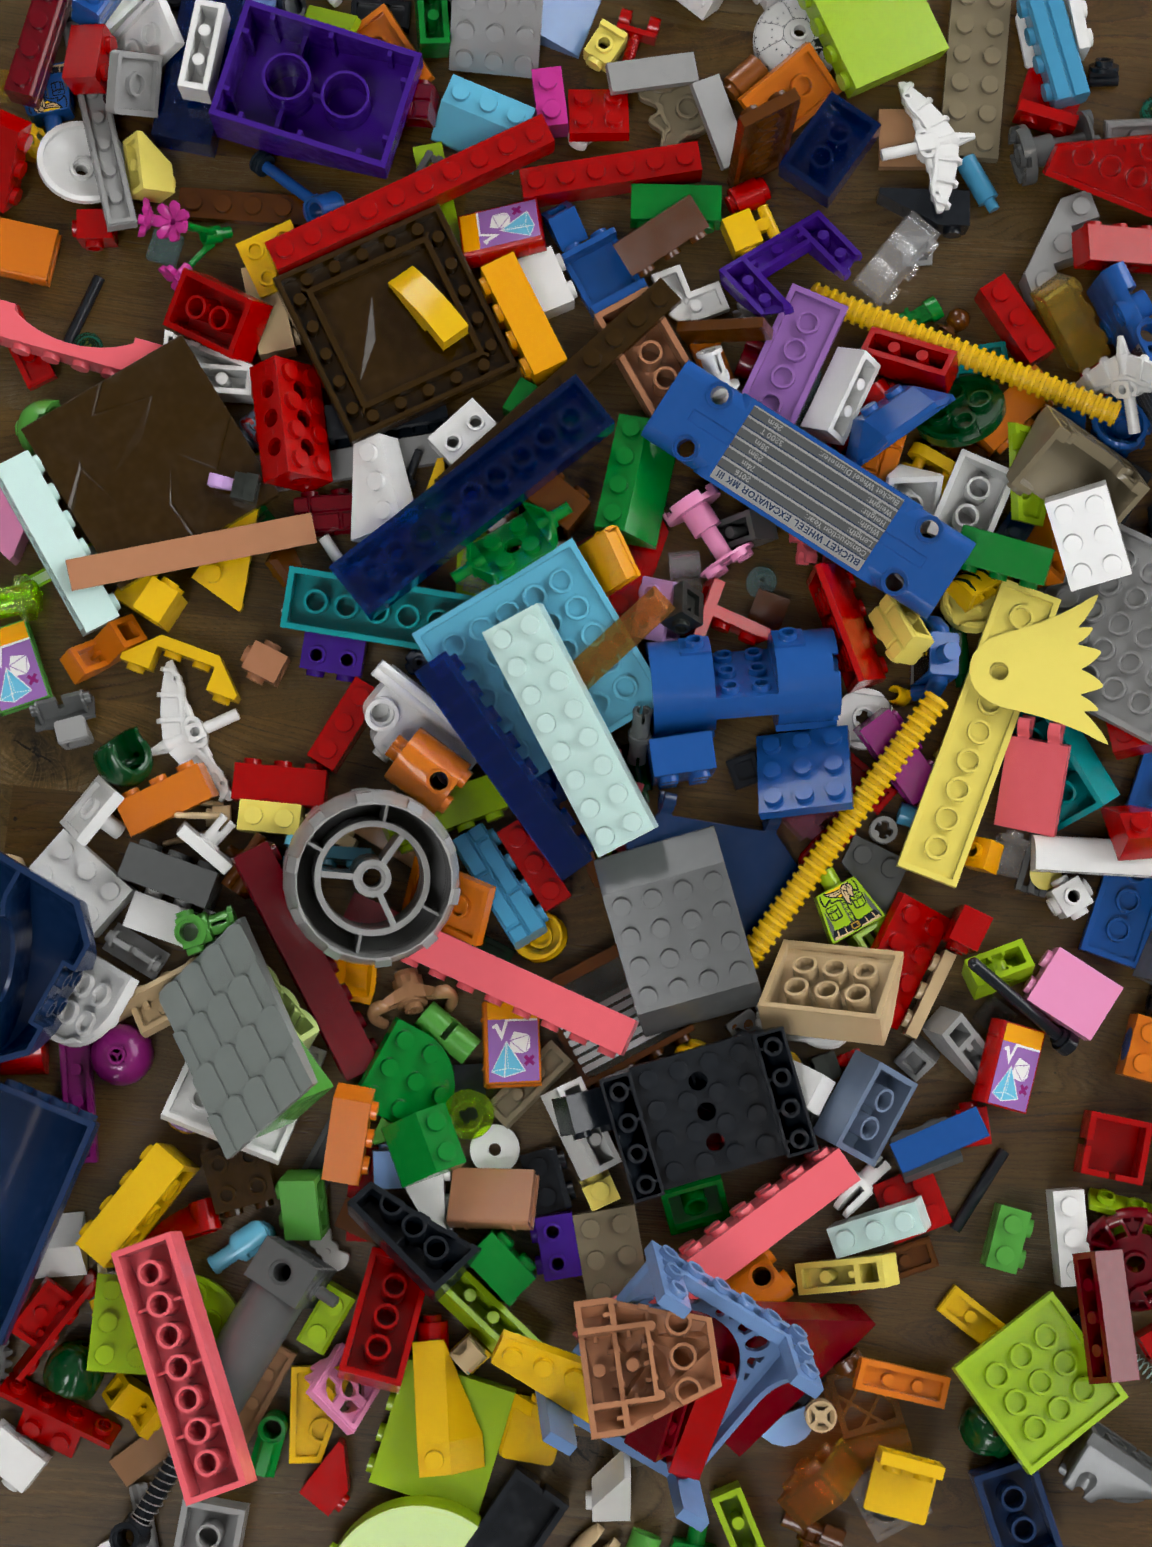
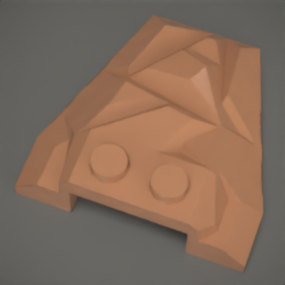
[574,1297,722,1440]

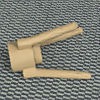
[162,801,232,847]

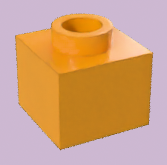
[964,836,1005,875]

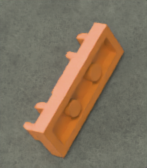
[852,1356,951,1409]

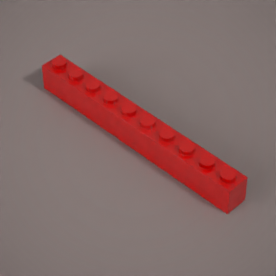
[264,114,555,275]

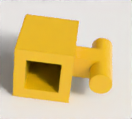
[720,204,780,260]

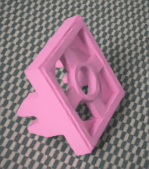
[304,1342,381,1435]

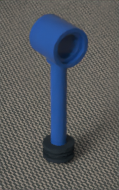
[249,150,345,222]

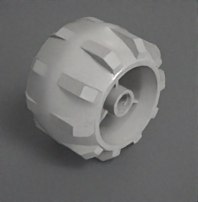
[283,787,461,968]

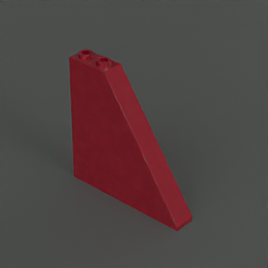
[667,1299,876,1457]

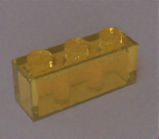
[1030,273,1111,373]

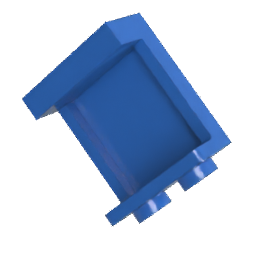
[561,227,649,321]

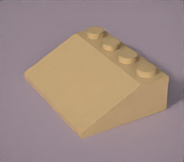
[757,939,904,1046]

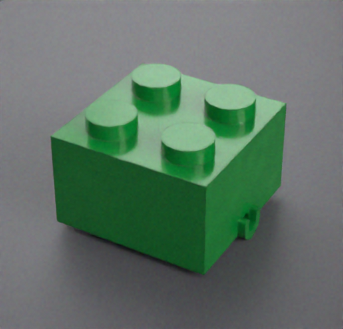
[470,1229,537,1307]

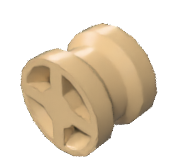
[804,1397,837,1433]

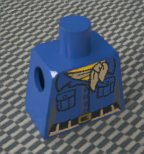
[24,62,76,133]

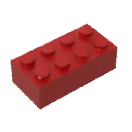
[337,1247,425,1394]

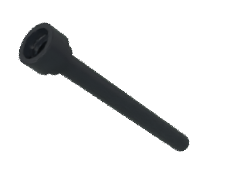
[968,957,1079,1056]

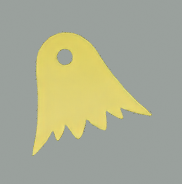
[969,594,1108,745]

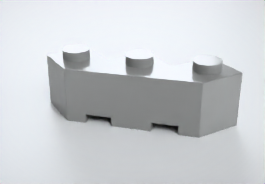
[1018,191,1100,311]

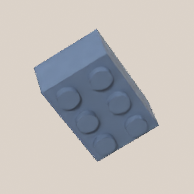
[813,1050,918,1167]

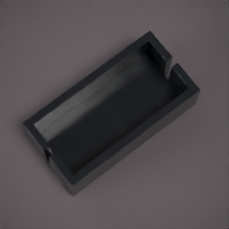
[465,1463,569,1547]

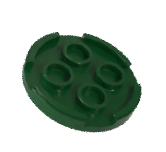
[916,373,1006,448]

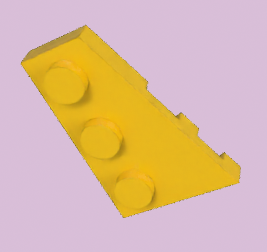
[288,1365,349,1464]

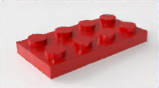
[871,892,951,1030]

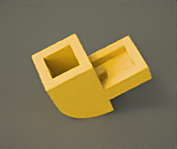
[101,1373,162,1441]

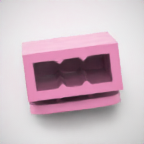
[1022,947,1123,1041]

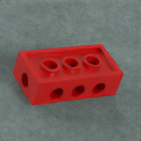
[249,355,333,492]

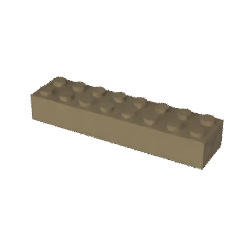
[572,1202,645,1468]

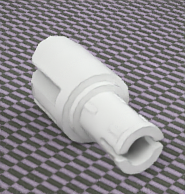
[833,1155,891,1219]

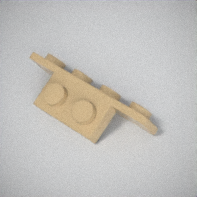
[118,956,198,1038]

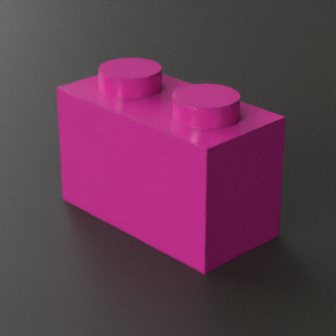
[531,66,568,138]

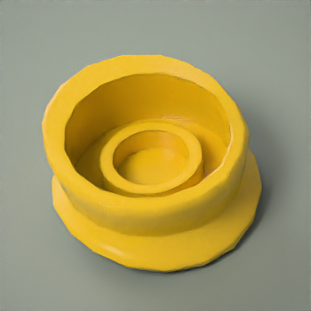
[514,912,568,963]

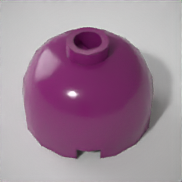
[90,1024,155,1086]

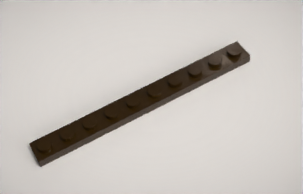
[434,278,682,505]

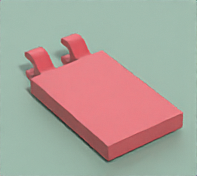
[994,714,1072,837]

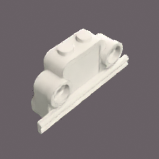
[363,659,492,786]

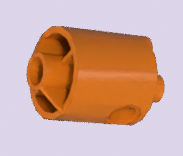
[384,727,473,814]
[726,1249,796,1302]

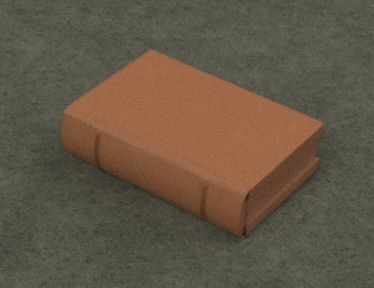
[446,1168,540,1231]

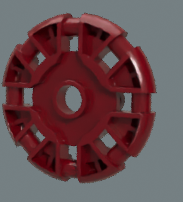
[1086,1207,1152,1312]

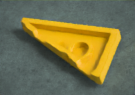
[191,508,260,613]

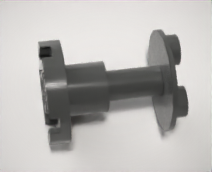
[1008,109,1101,186]

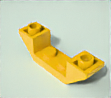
[120,635,241,706]

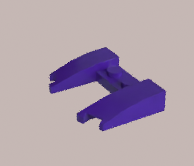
[719,210,862,318]

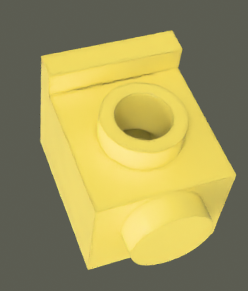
[583,18,628,73]
[579,1169,621,1212]

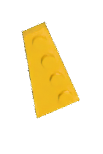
[491,1329,589,1423]

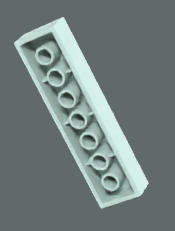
[482,603,659,857]

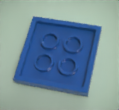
[756,725,854,820]

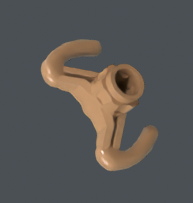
[367,968,459,1029]

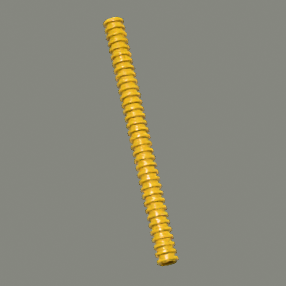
[810,282,1122,427]
[746,691,949,969]

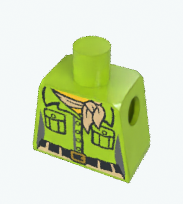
[814,867,885,944]

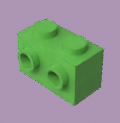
[275,1169,330,1240]
[979,1202,1034,1275]

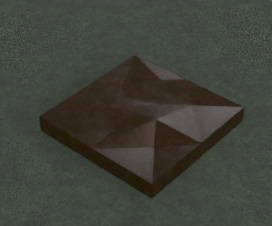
[272,204,518,447]
[21,334,280,591]

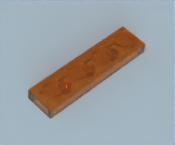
[573,585,676,690]

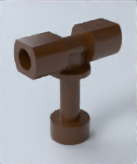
[780,1505,847,1547]

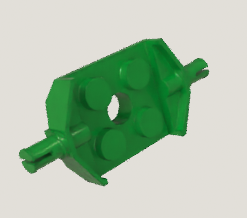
[450,501,573,585]

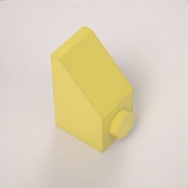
[122,130,176,203]

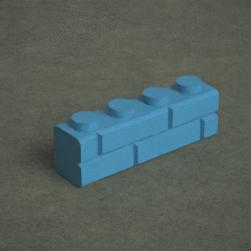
[1016,0,1091,109]
[452,823,549,950]

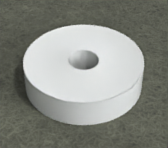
[470,1124,520,1169]

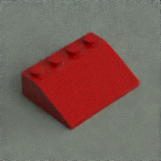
[806,563,888,694]

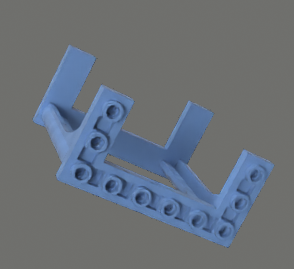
[535,1240,824,1532]

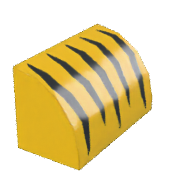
[946,568,1015,613]

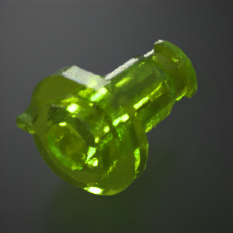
[0,573,44,622]
[446,1089,494,1139]

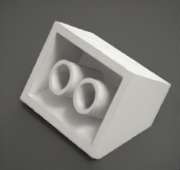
[926,449,1010,538]

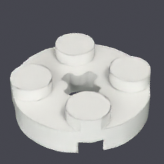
[837,688,893,750]

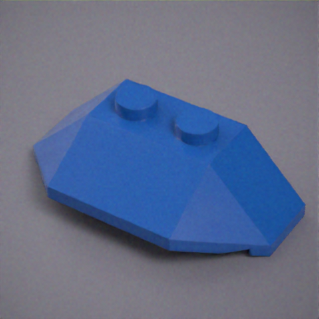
[845,384,956,466]

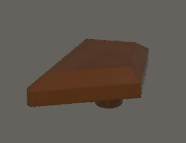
[265,547,303,588]

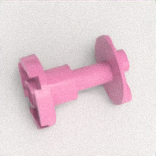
[663,483,754,580]

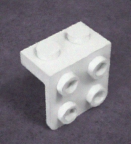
[1015,0,1093,69]

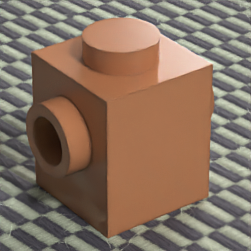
[240,639,291,688]

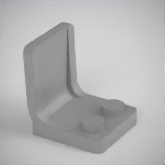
[105,49,163,118]

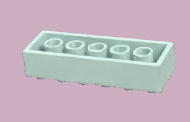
[0,450,121,637]

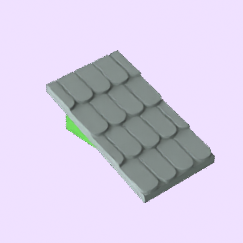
[159,917,334,1160]

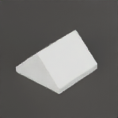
[886,464,944,534]
[35,1211,88,1279]

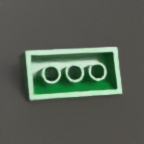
[594,413,676,549]

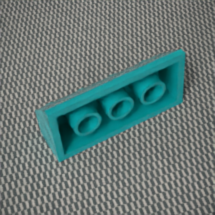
[1013,712,1121,831]

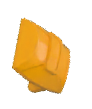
[334,959,377,1005]

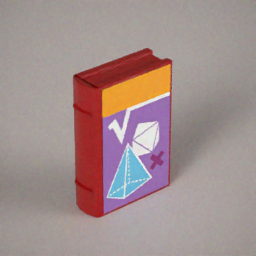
[458,198,547,269]
[971,1017,1046,1114]

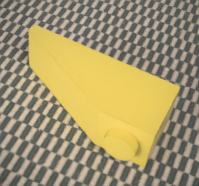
[795,1252,900,1296]

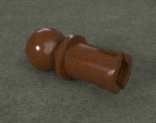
[937,308,970,339]

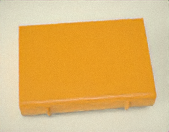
[578,525,641,597]

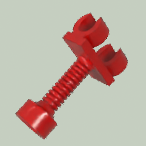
[616,8,662,61]

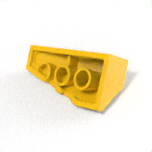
[412,1339,485,1478]

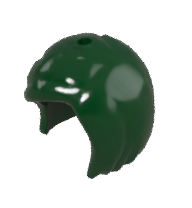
[93,726,154,787]
[43,1340,104,1401]
[958,1404,1011,1459]

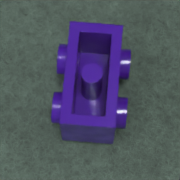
[299,631,368,682]
[530,1210,582,1282]

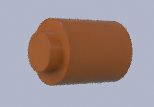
[723,54,769,101]

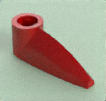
[143,1198,223,1241]

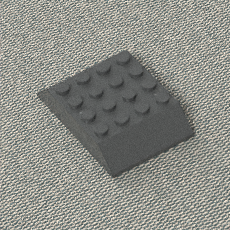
[593,825,762,1037]

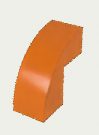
[59,614,148,685]

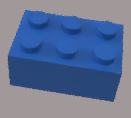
[647,731,717,790]

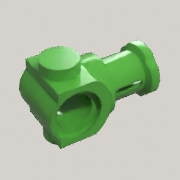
[174,905,238,956]

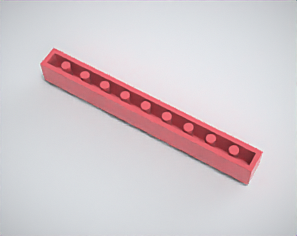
[343,892,639,1059]

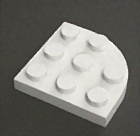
[50,955,140,1047]

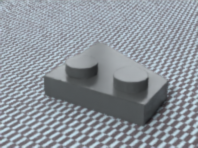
[841,835,906,915]

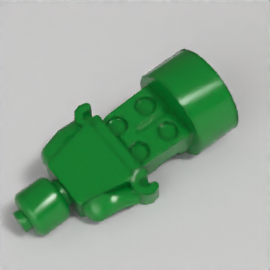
[899,295,945,325]

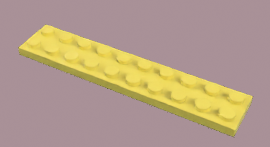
[896,579,1061,888]

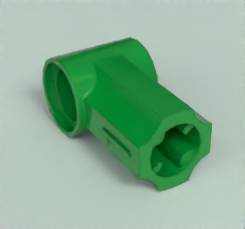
[251,1409,289,1478]

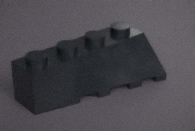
[347,1181,481,1303]

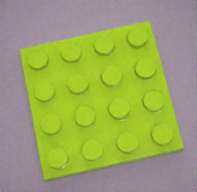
[951,1291,1129,1475]

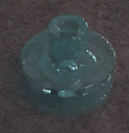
[746,567,777,597]

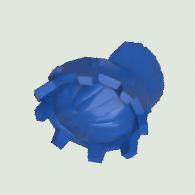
[1090,394,1152,458]

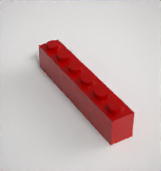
[519,141,703,207]

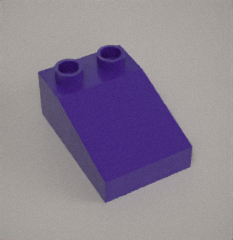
[208,0,423,179]

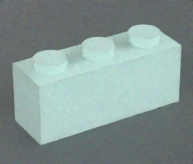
[826,1195,932,1259]

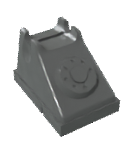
[1058,1422,1152,1503]

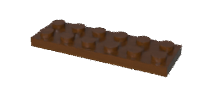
[727,88,801,188]

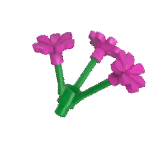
[137,197,233,291]

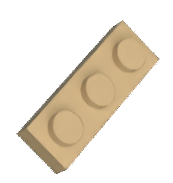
[900,950,957,1039]

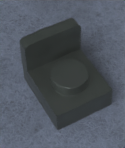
[660,581,704,635]

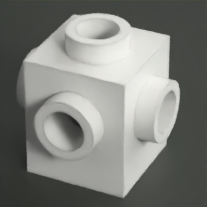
[1046,874,1094,921]

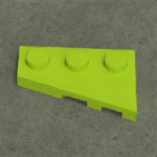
[1008,422,1047,527]

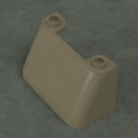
[1006,405,1150,524]

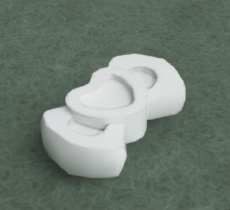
[309,1229,350,1271]

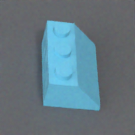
[431,74,536,174]

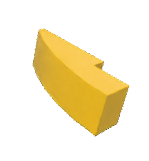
[388,265,469,351]

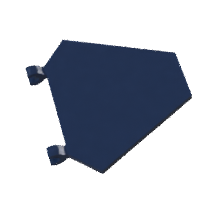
[625,791,798,940]

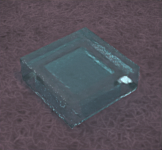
[146,229,184,268]

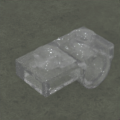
[668,550,702,592]

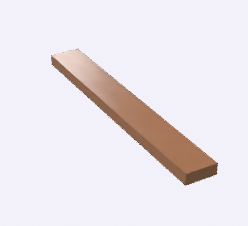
[65,513,317,591]

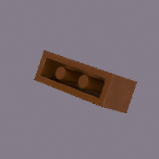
[612,194,709,278]

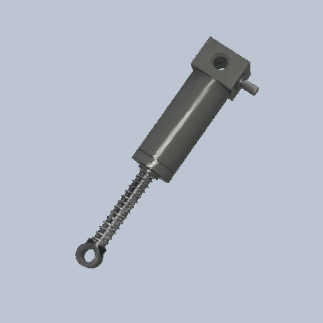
[109,1236,340,1547]

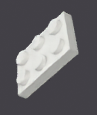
[112,0,185,67]

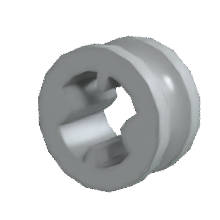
[869,816,898,845]

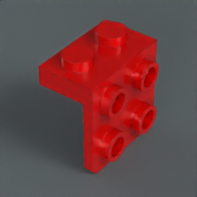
[1012,67,1080,137]

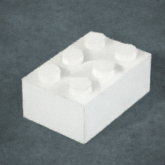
[1045,479,1132,592]
[29,829,138,938]

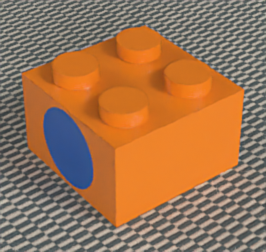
[1115,1014,1152,1084]

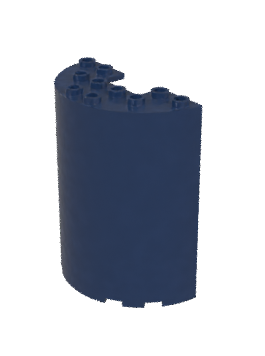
[0,1078,101,1345]

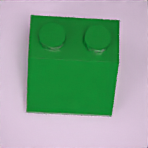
[381,1102,467,1189]
[660,1174,731,1236]

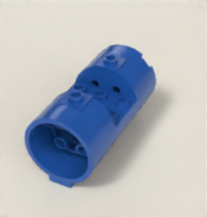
[645,627,842,739]

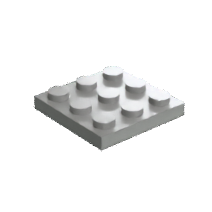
[449,0,543,78]

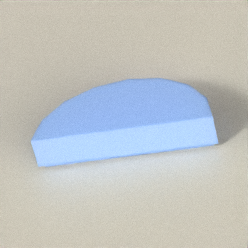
[762,1403,815,1447]

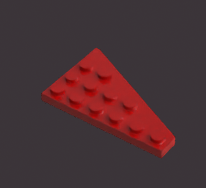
[1042,134,1152,218]

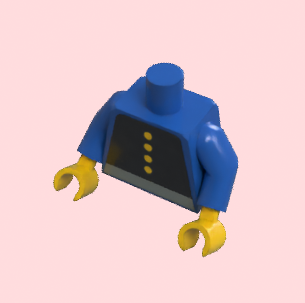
[889,615,961,706]

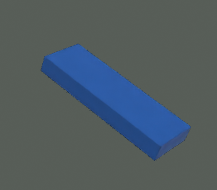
[889,1106,990,1174]

